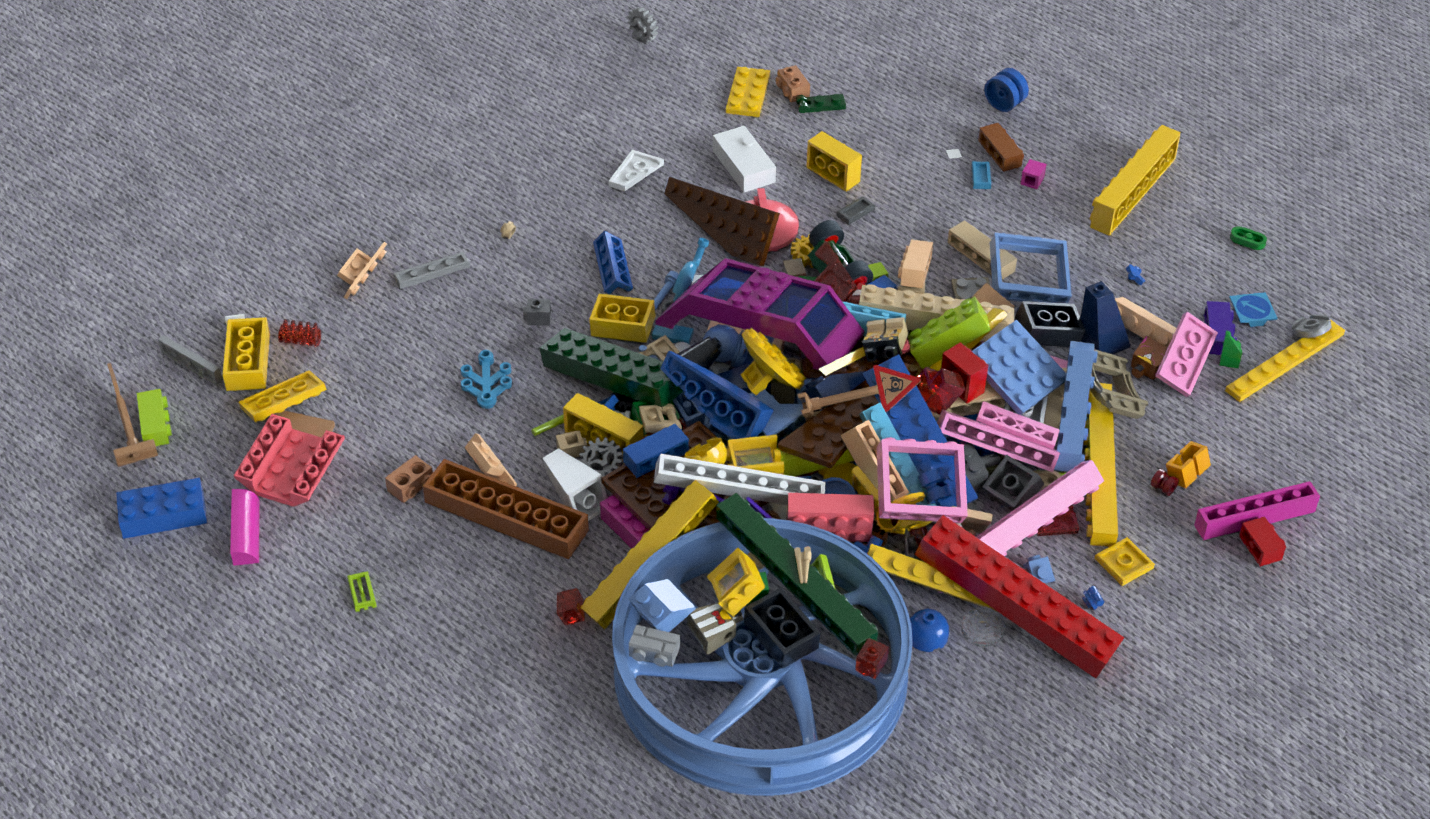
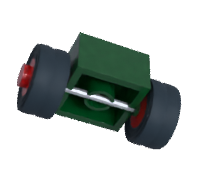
[807,220,873,294]

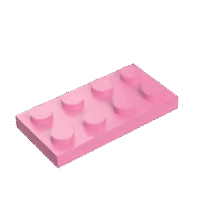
[1155,312,1218,397]

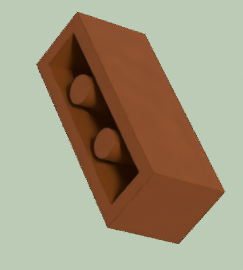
[978,123,1024,172]

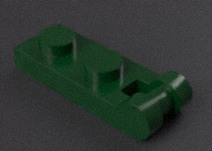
[796,94,846,113]

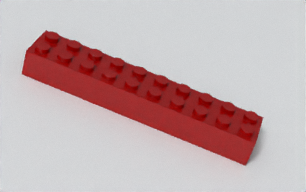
[915,515,1124,679]

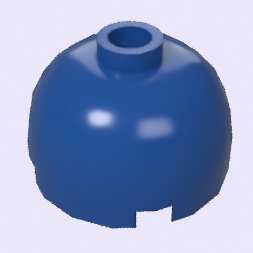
[910,608,949,652]

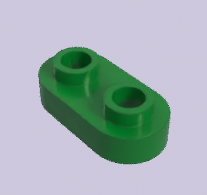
[1230,226,1267,250]

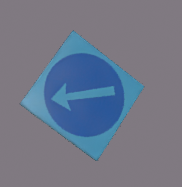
[1229,292,1278,327]

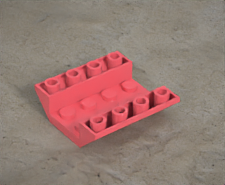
[234,414,345,507]

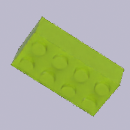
[908,296,991,370]

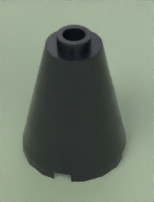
[677,336,722,370]

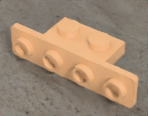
[337,242,387,299]
[465,433,517,486]

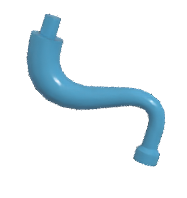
[672,238,709,301]

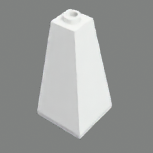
[543,448,608,521]

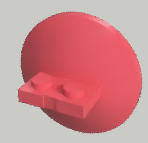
[746,188,799,252]

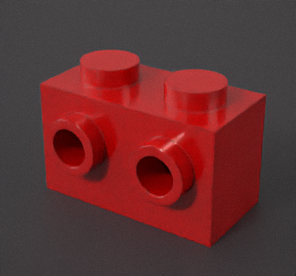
[1239,516,1286,567]

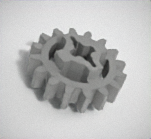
[627,7,658,43]
[579,438,623,477]

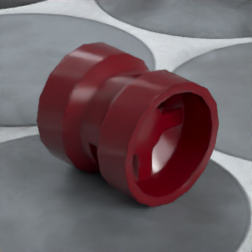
[1150,469,1179,496]

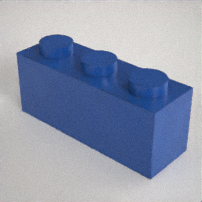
[623,424,689,478]

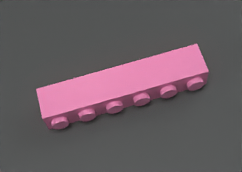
[937,409,1060,472]

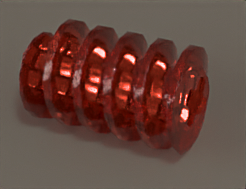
[278,319,321,347]

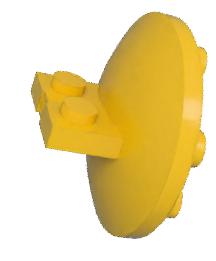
[741,328,806,396]

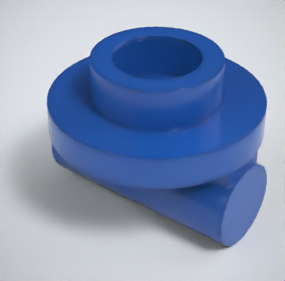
[1082,586,1104,610]

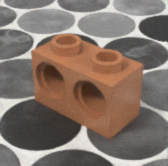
[385,455,433,503]

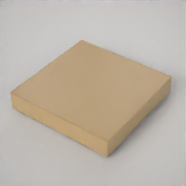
[951,506,993,533]

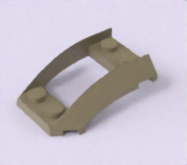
[1090,349,1148,419]

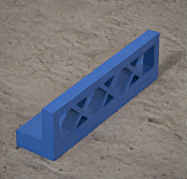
[593,230,633,294]

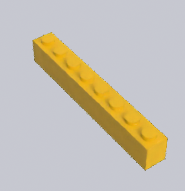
[580,480,719,630]

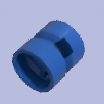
[918,467,953,505]

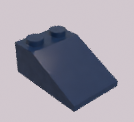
[801,371,866,412]

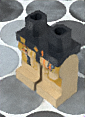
[862,317,908,362]

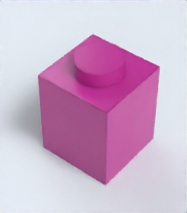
[1021,159,1047,189]

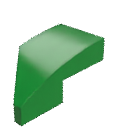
[1219,330,1242,369]

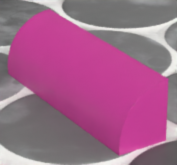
[230,489,260,566]

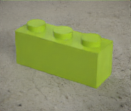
[137,389,172,446]

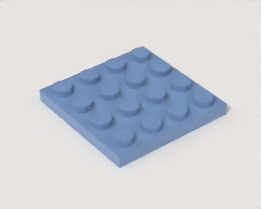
[972,320,1066,415]

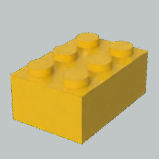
[806,131,862,192]
[589,294,656,343]

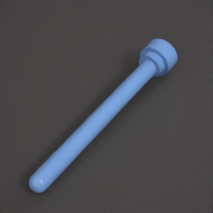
[654,271,679,310]

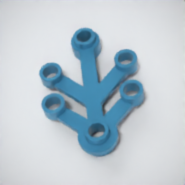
[461,350,512,409]

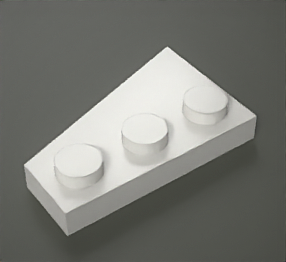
[609,150,664,191]

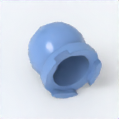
[703,324,747,368]

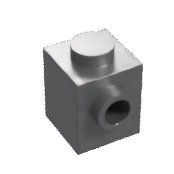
[523,299,551,325]

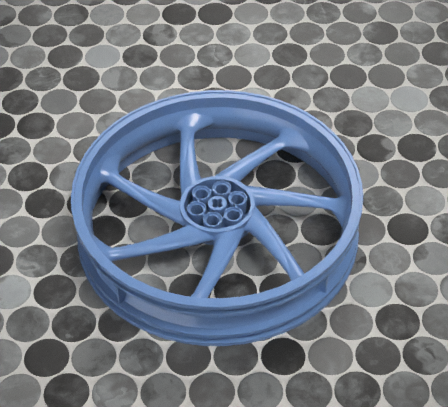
[612,518,913,796]

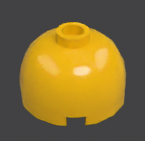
[685,438,727,464]

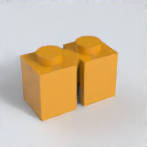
[1166,441,1211,488]

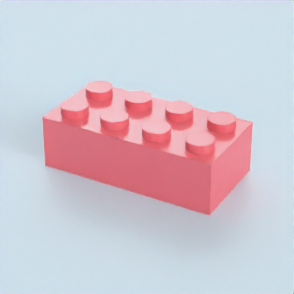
[786,493,874,542]

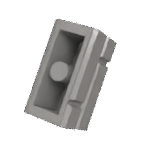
[629,625,680,667]

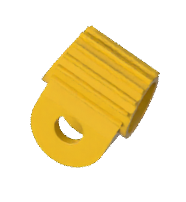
[875,492,933,534]

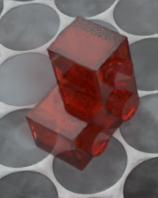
[916,367,965,415]

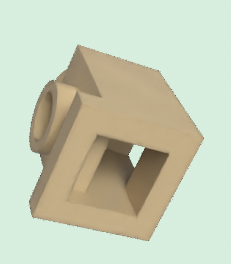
[556,431,588,458]

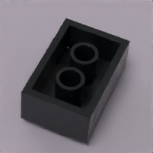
[1015,301,1085,347]
[744,588,821,669]

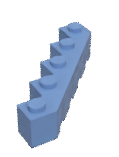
[1054,341,1098,472]

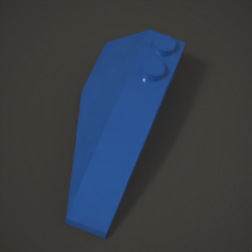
[660,351,774,439]

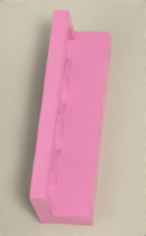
[976,401,1060,450]

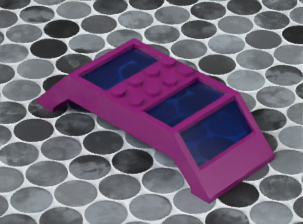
[655,258,864,370]

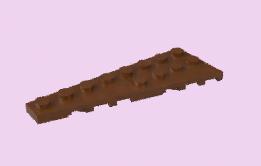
[778,363,910,469]

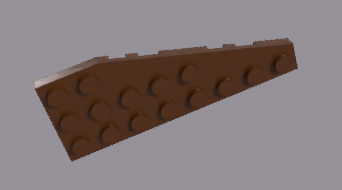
[664,177,780,267]

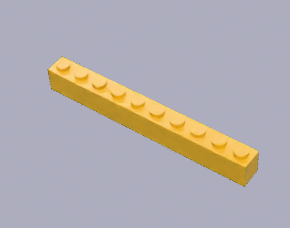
[1083,383,1118,547]

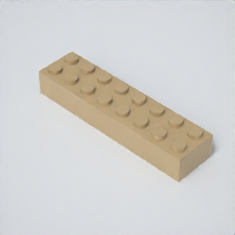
[859,284,1014,342]

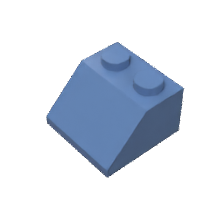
[628,579,696,632]

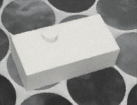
[713,126,776,192]

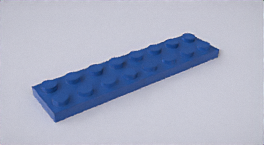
[863,355,978,507]

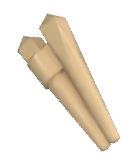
[794,546,812,584]

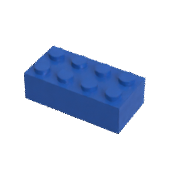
[116,478,207,539]

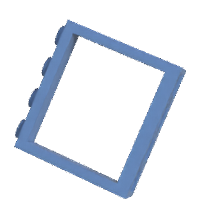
[989,233,1072,303]

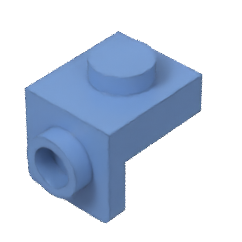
[1023,555,1055,584]

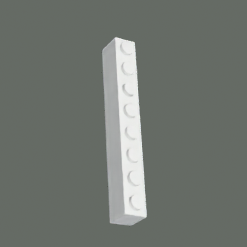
[654,454,825,505]

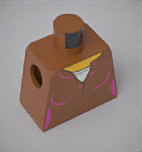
[1131,336,1168,379]

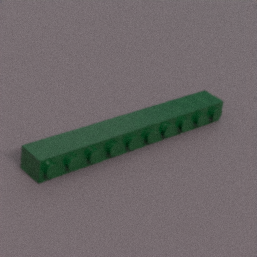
[716,493,878,658]

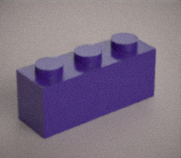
[1204,301,1237,355]

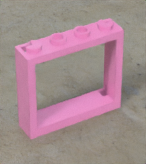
[877,438,968,523]

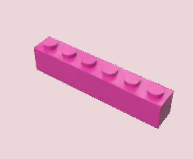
[1194,481,1320,540]

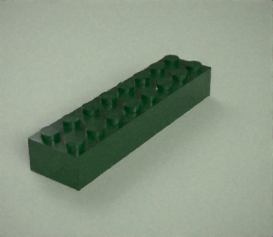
[539,328,683,409]

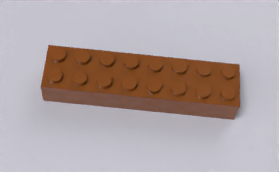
[423,459,589,559]

